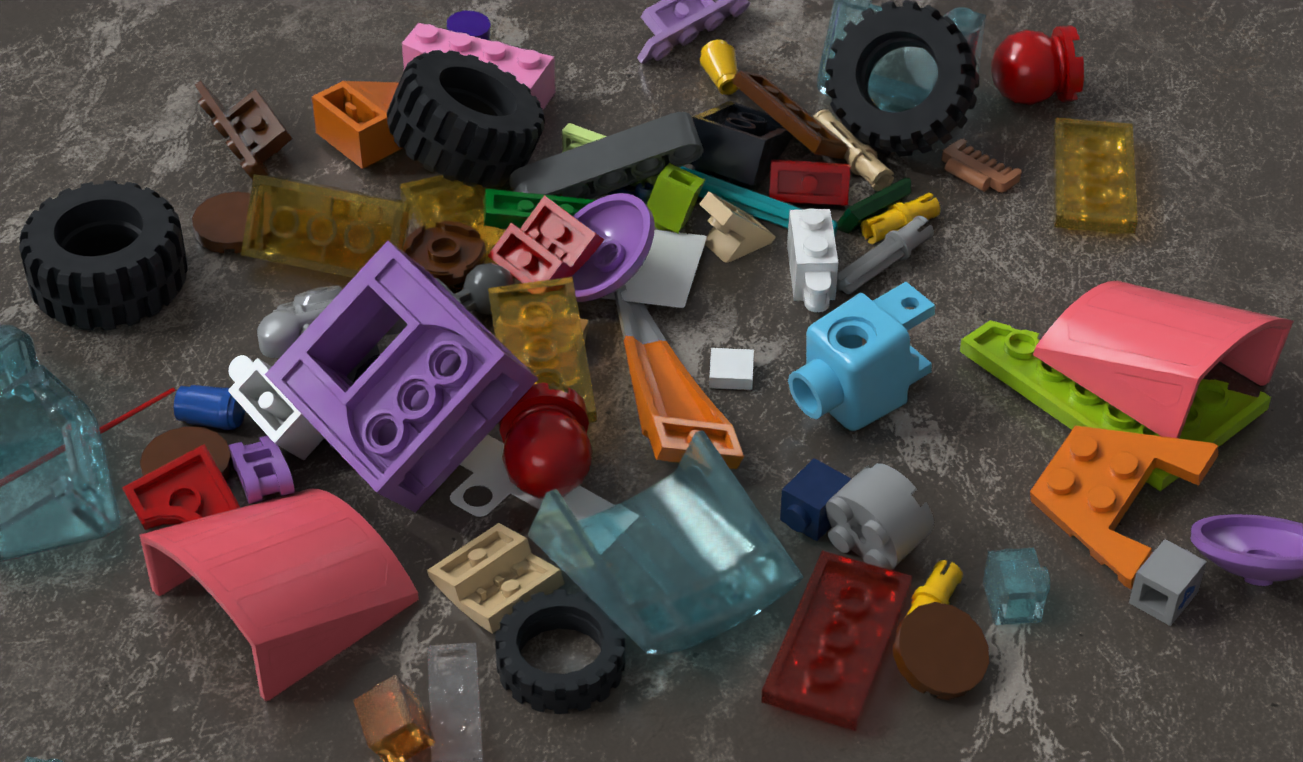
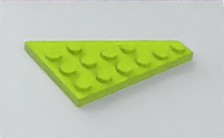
[960,320,1271,491]

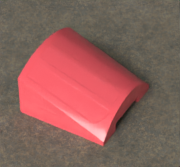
[1033,281,1293,439]
[140,489,419,701]

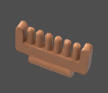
[942,139,1022,193]

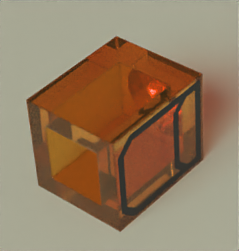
[353,675,436,762]

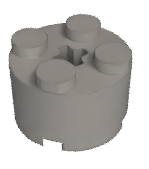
[826,463,934,577]

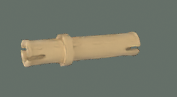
[813,109,894,191]

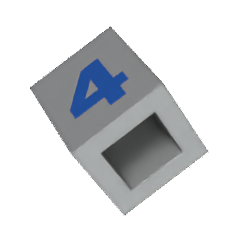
[1129,539,1207,626]

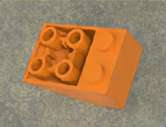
[312,81,402,169]

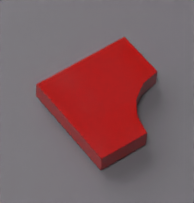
[122,444,241,530]

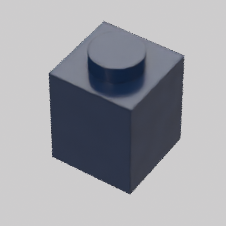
[780,458,851,541]

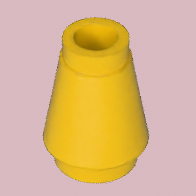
[700,39,739,95]

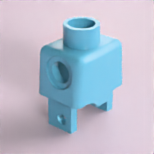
[788,282,935,431]

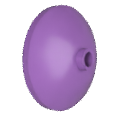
[555,193,655,302]
[1190,514,1303,586]

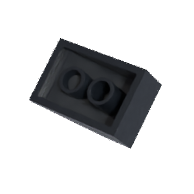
[690,101,793,188]

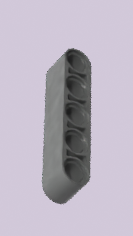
[508,112,703,199]

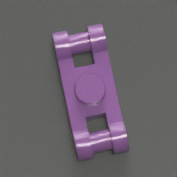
[228,435,295,504]

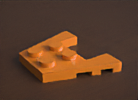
[1030,425,1218,590]

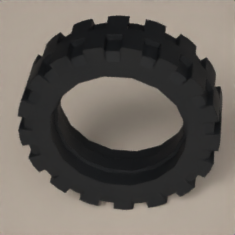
[495,589,625,714]

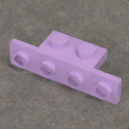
[637,0,750,64]

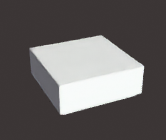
[709,348,754,390]

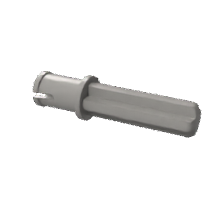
[836,215,934,294]

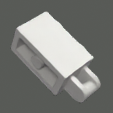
[787,208,839,312]
[228,355,324,460]

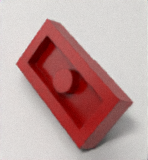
[769,160,851,205]

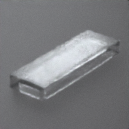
[427,642,483,762]

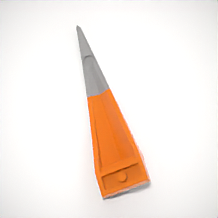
[614,285,744,469]

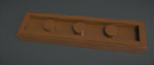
[732,71,848,159]

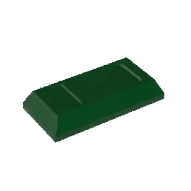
[837,178,911,234]

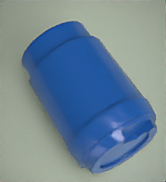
[174,385,245,430]

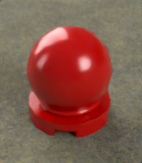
[991,25,1084,105]
[499,383,593,500]

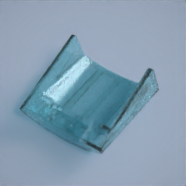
[528,430,804,655]

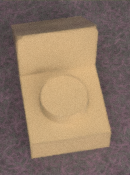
[699,192,776,263]

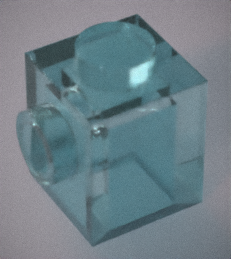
[983,548,1050,625]

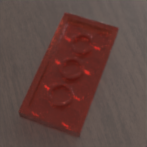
[761,551,912,731]

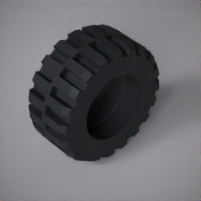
[825,0,979,156]
[387,50,545,188]
[19,181,188,330]

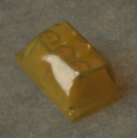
[241,174,415,278]

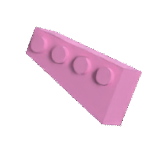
[402,23,555,109]

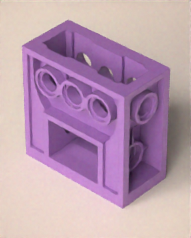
[264,241,538,512]

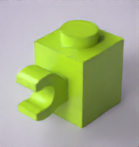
[647,163,705,234]

